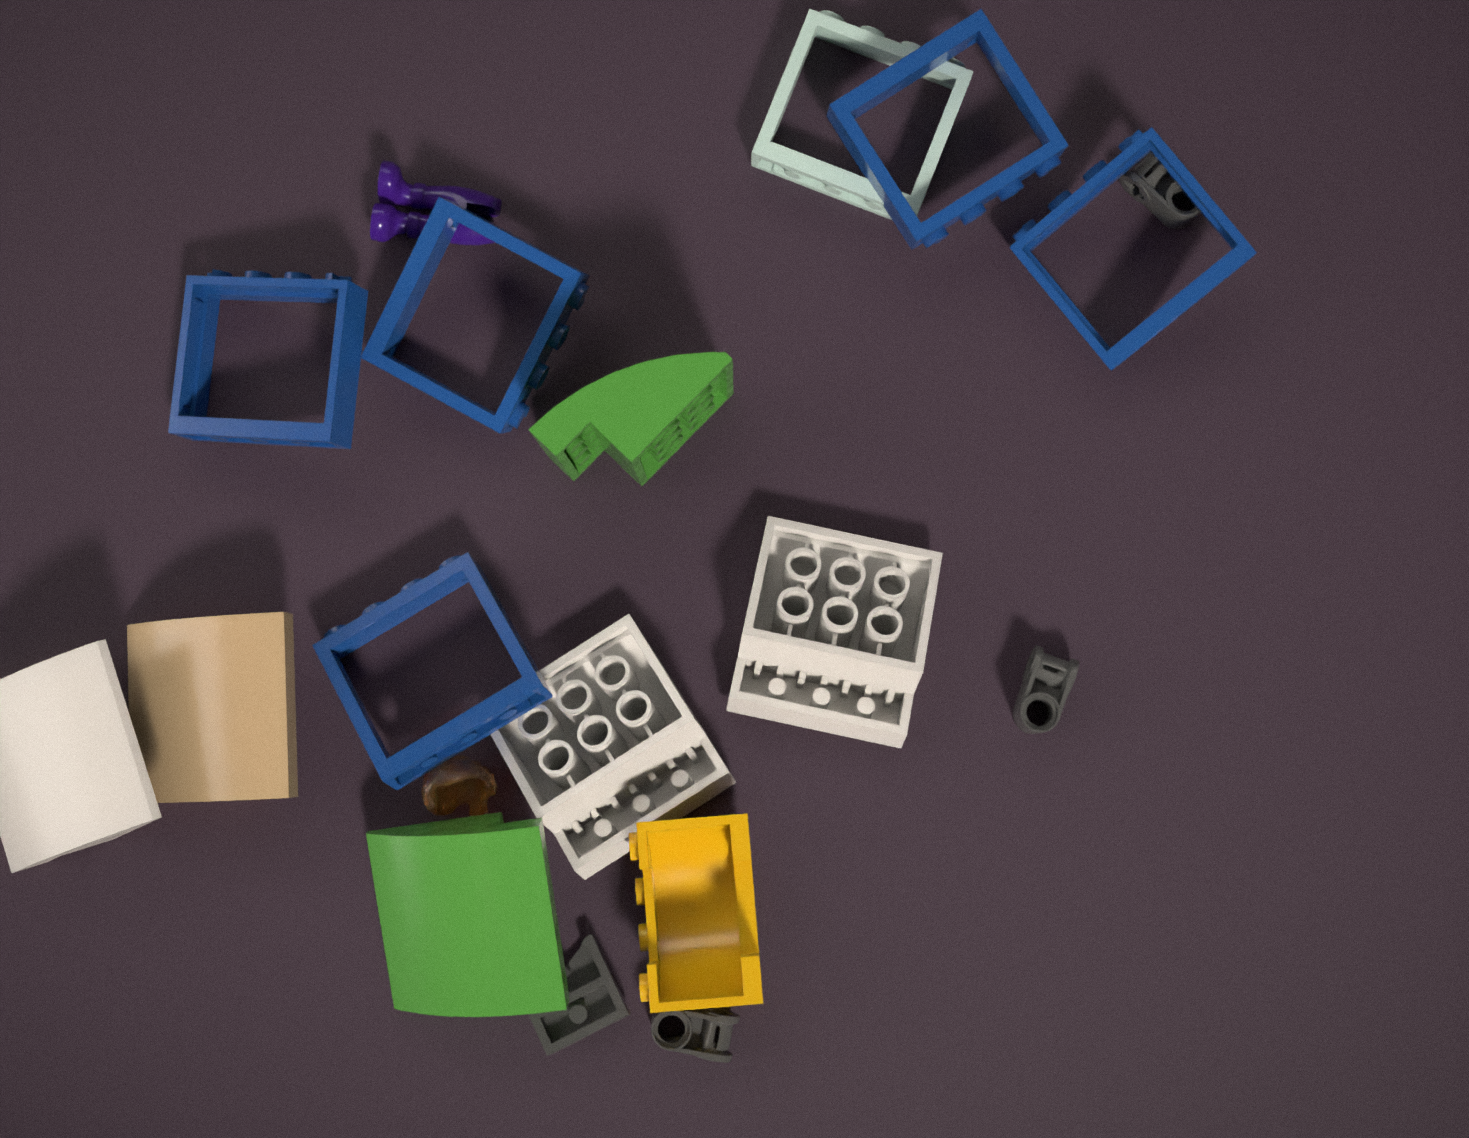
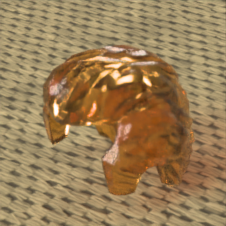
[421,755,498,816]

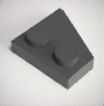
[528,934,631,1056]

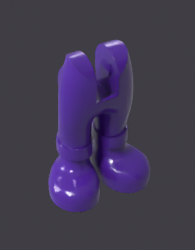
[370,161,502,245]

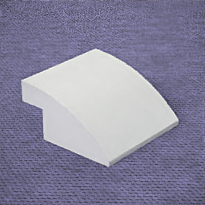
[726,516,943,748]
[490,614,737,880]
[0,639,162,873]

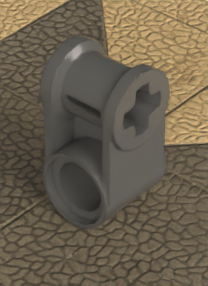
[1119,152,1204,230]
[1013,645,1079,734]
[651,1008,740,1063]

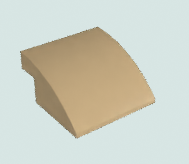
[127,612,298,803]

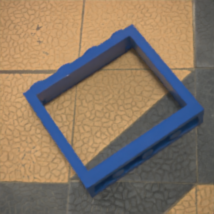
[826,9,1069,250]
[1009,127,1257,371]
[361,197,590,434]
[168,269,368,449]
[312,552,553,790]

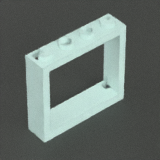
[751,9,974,220]

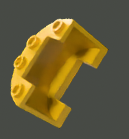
[629,813,763,1013]

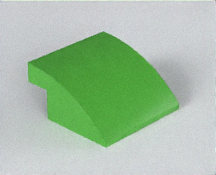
[528,352,734,486]
[366,812,570,1017]

